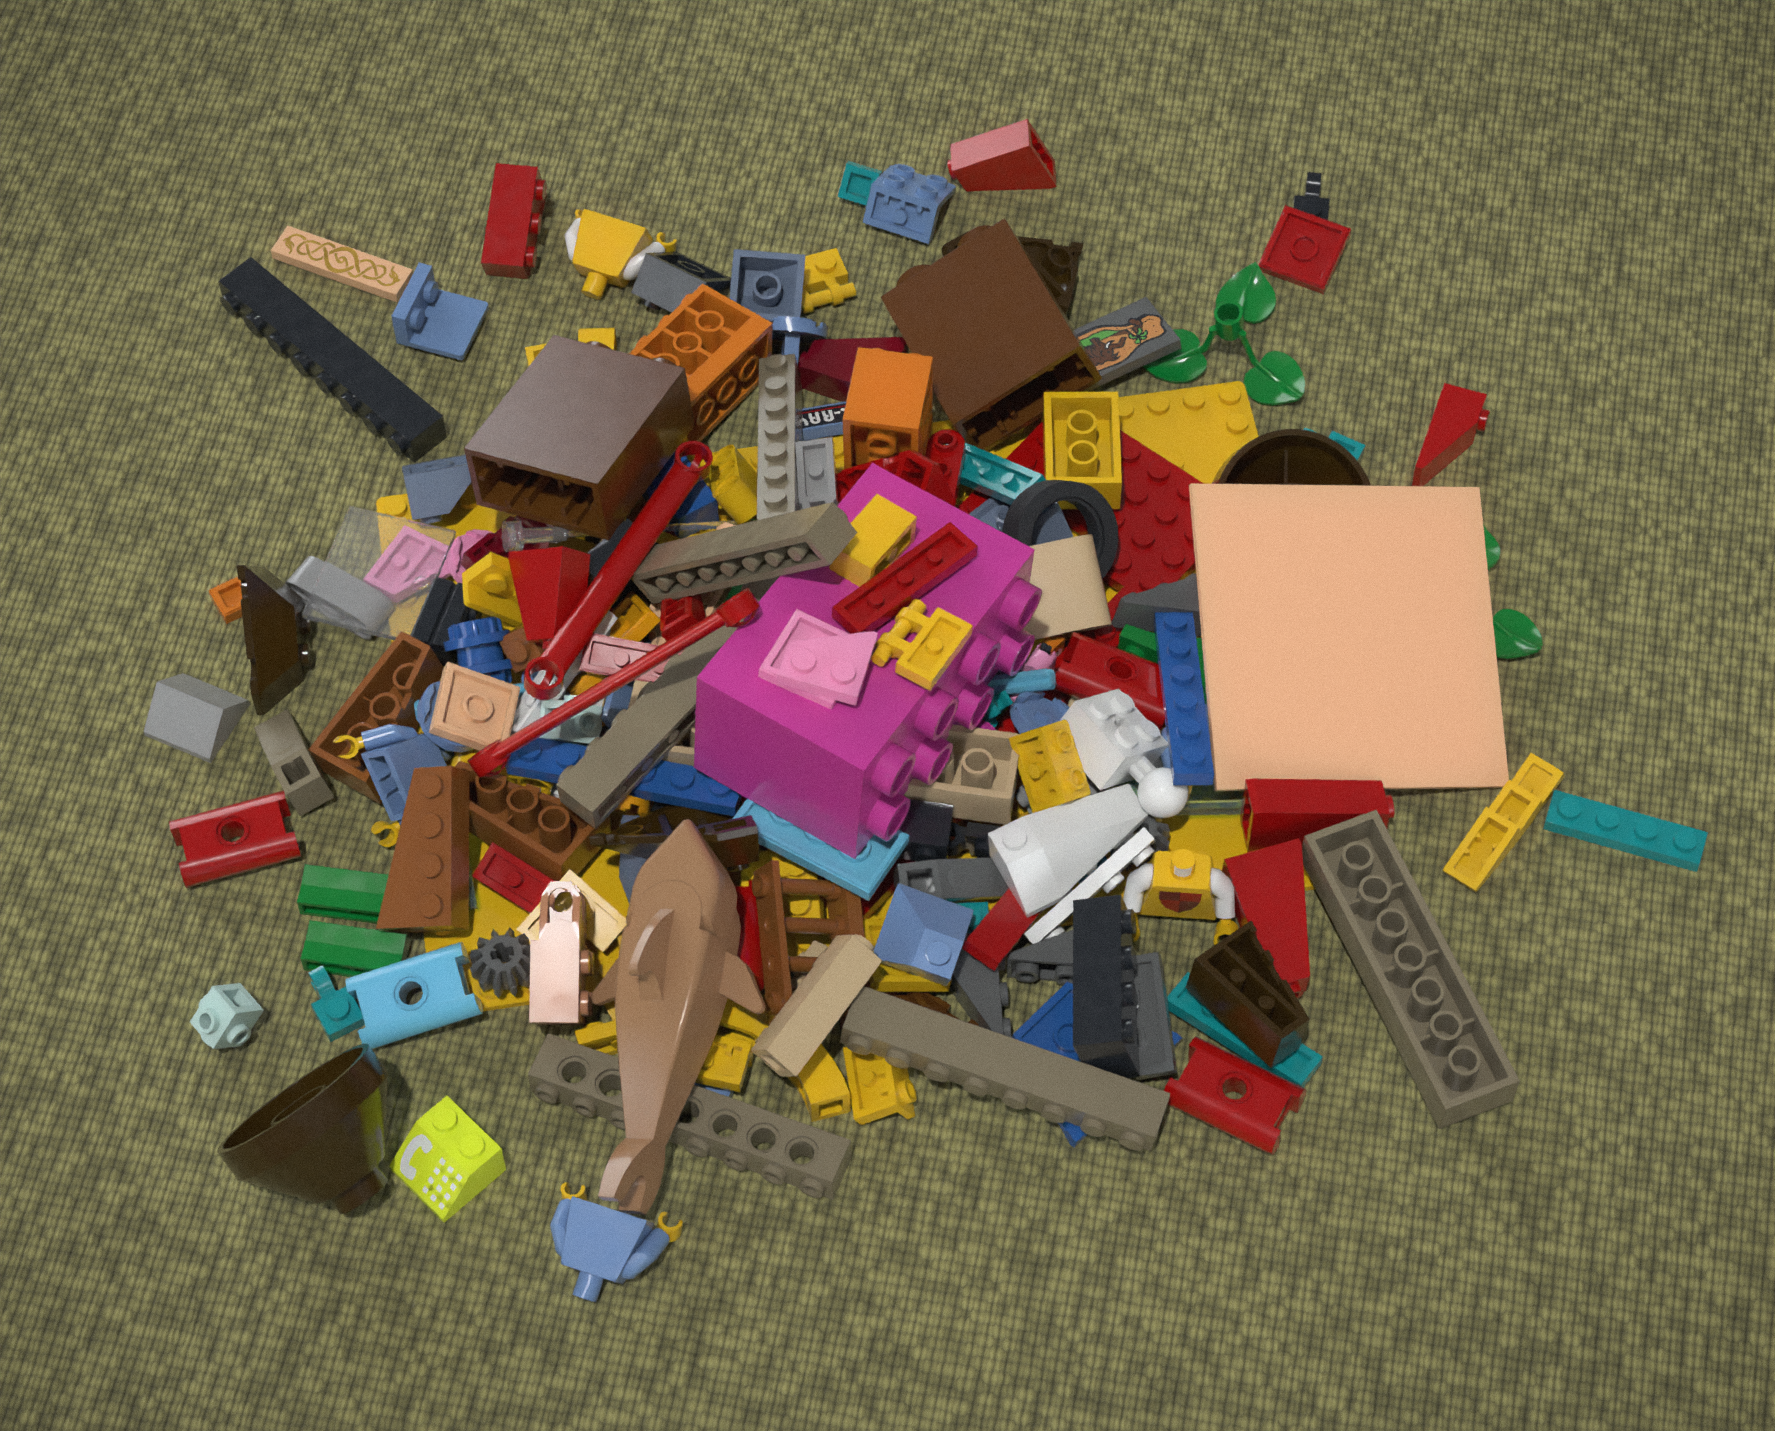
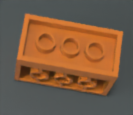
[629,283,773,446]
[843,347,933,469]

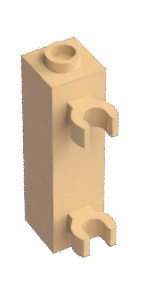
[751,934,882,1077]

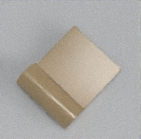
[1023,534,1112,640]

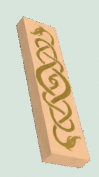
[271,226,413,303]

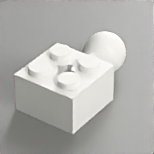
[1060,689,1188,818]

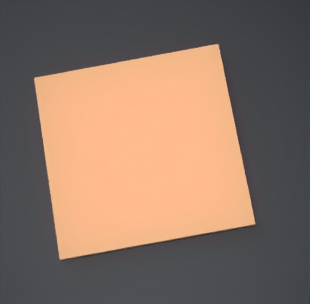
[1189,483,1509,791]

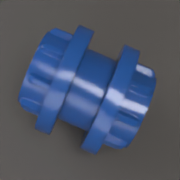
[443,617,513,683]

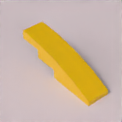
[1443,753,1564,892]

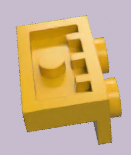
[462,552,523,627]
[1008,720,1091,813]
[695,1034,753,1092]
[843,1046,917,1125]

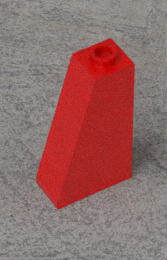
[1240,778,1395,853]
[1222,838,1310,998]

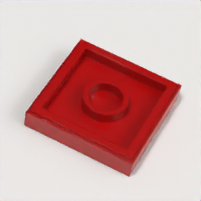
[1258,205,1351,294]

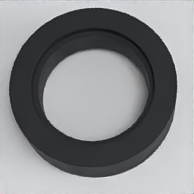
[1002,480,1118,579]

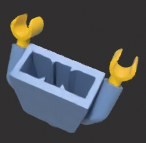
[333,724,454,847]
[550,1182,683,1302]

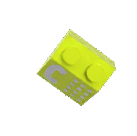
[389,1096,506,1223]

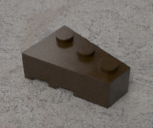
[1185,921,1310,1068]

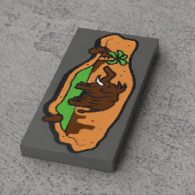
[1074,297,1181,392]

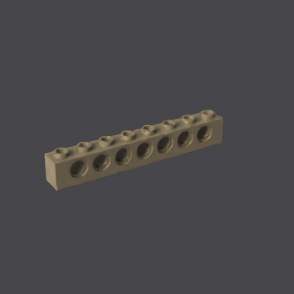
[528,1033,852,1200]

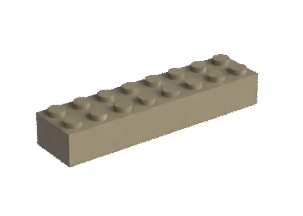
[1302,810,1520,1129]

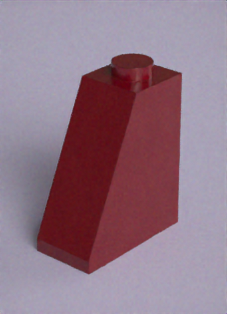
[798,337,909,402]

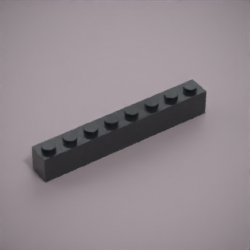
[218,257,447,463]

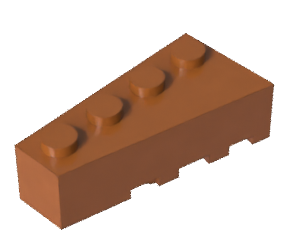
[308,631,443,804]
[455,761,611,881]
[376,766,469,933]

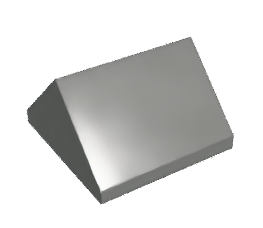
[143,673,250,763]

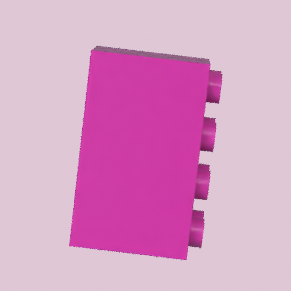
[694,463,1042,859]

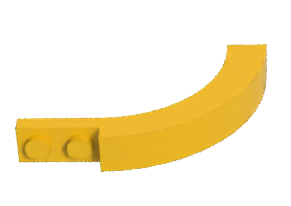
[575,998,851,1122]

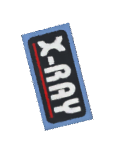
[802,401,846,441]

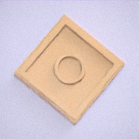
[429,662,520,751]

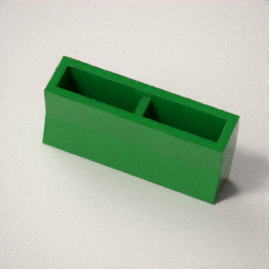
[297,864,389,924]
[300,920,411,977]

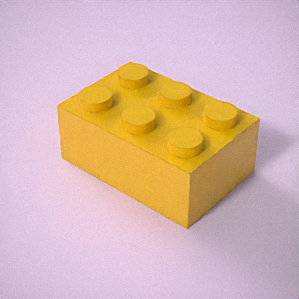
[1043,392,1122,509]

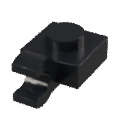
[1293,172,1330,220]
[948,822,1001,858]

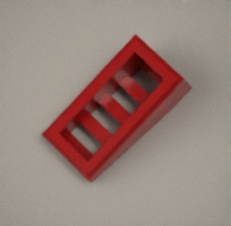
[660,594,706,641]

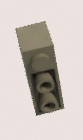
[254,709,334,816]

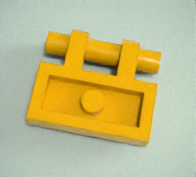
[801,248,856,315]
[871,599,973,691]

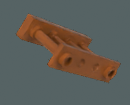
[752,860,870,1030]

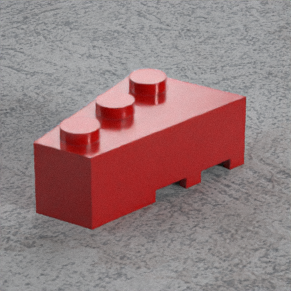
[481,163,547,279]

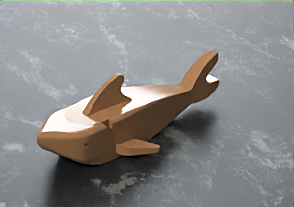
[590,819,765,1215]

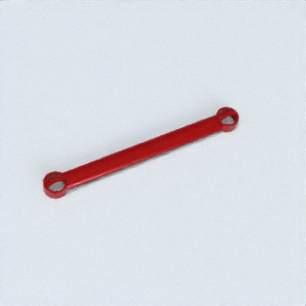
[524,441,713,700]
[467,588,760,778]

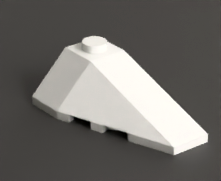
[988,783,1148,918]

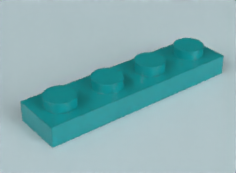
[947,443,1046,505]
[1543,790,1708,872]
[1167,972,1323,1087]

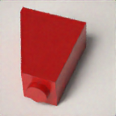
[947,119,1057,192]
[508,546,591,651]

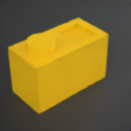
[829,494,917,587]

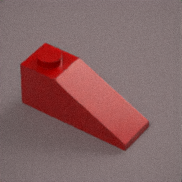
[1412,383,1490,486]

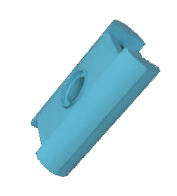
[345,942,483,1049]

